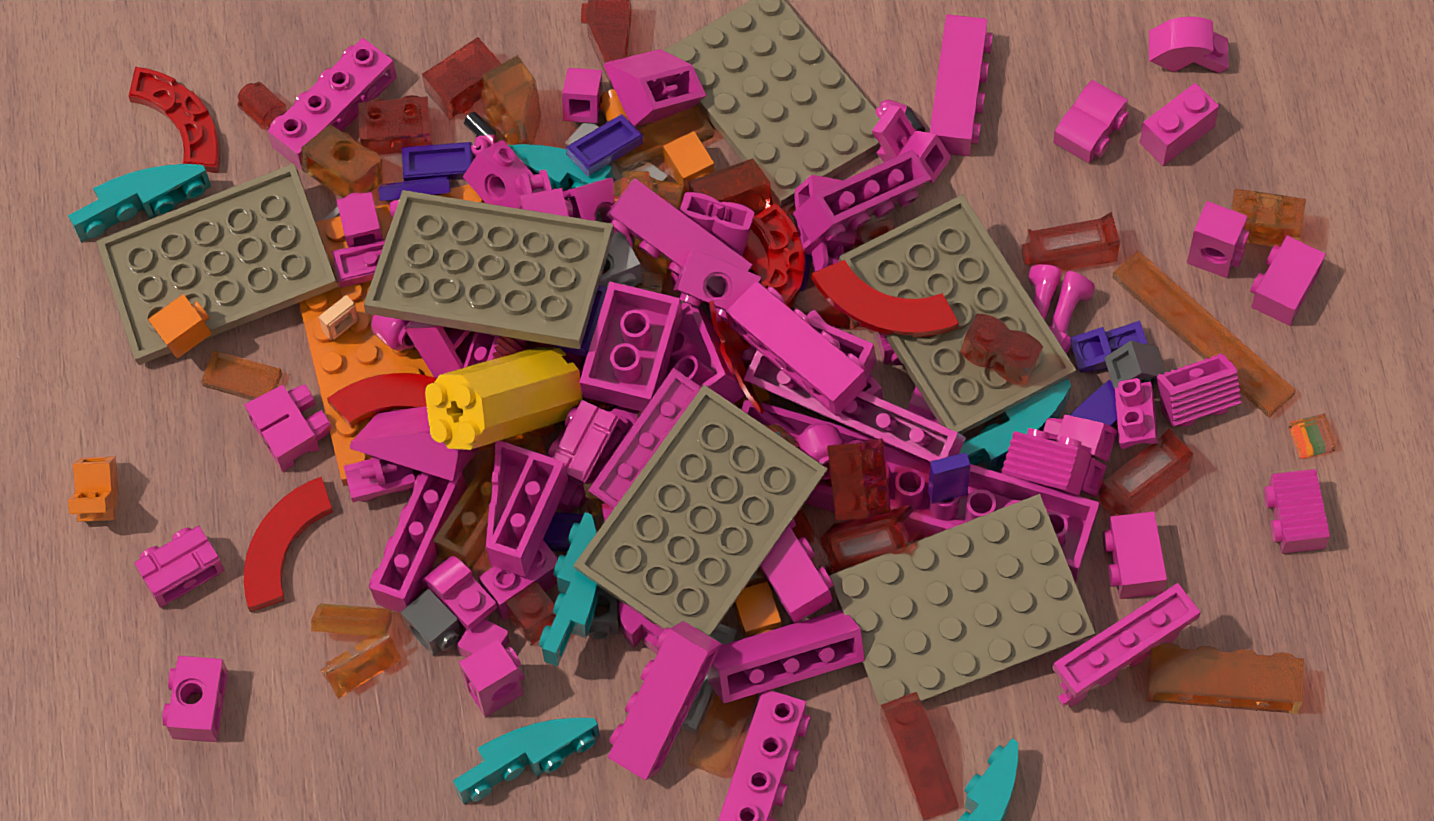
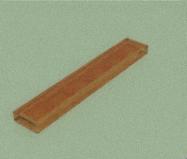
[1112,250,1295,418]

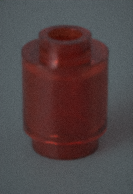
[237,82,287,130]

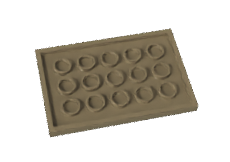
[663,0,881,208]
[96,163,339,365]
[364,190,614,349]
[838,194,1076,435]
[573,385,827,636]
[829,494,1096,717]

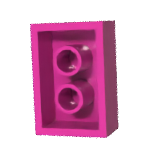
[579,282,683,412]

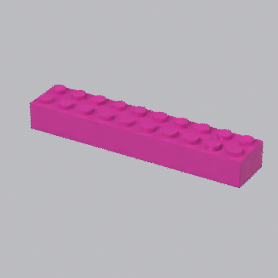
[741,398,1099,583]

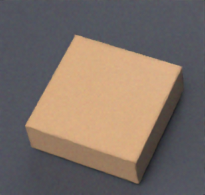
[319,295,359,341]

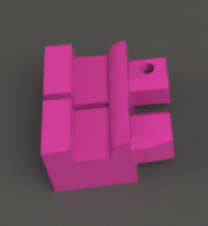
[244,384,332,472]
[1043,414,1118,497]

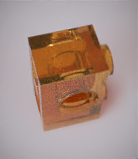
[301,124,383,198]
[1230,188,1306,247]

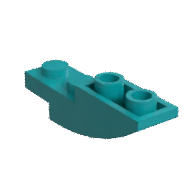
[508,144,625,194]
[68,164,211,242]
[959,379,1071,471]
[539,512,599,667]
[453,717,600,804]
[958,738,1018,821]

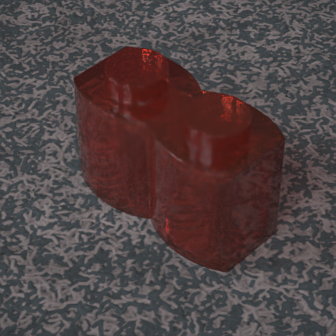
[960,314,1043,385]

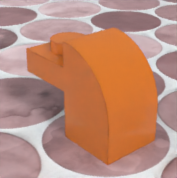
[68,456,118,522]

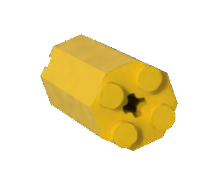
[425,347,582,450]

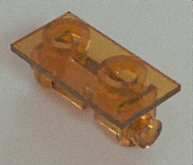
[320,631,402,698]

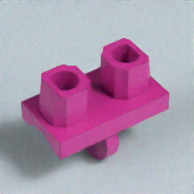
[1115,378,1158,449]
[344,456,415,503]

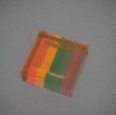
[1289,413,1336,459]

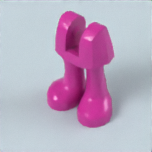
[1028,264,1096,354]

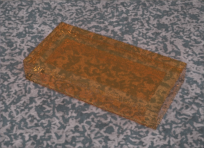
[201,350,282,400]
[311,603,392,637]

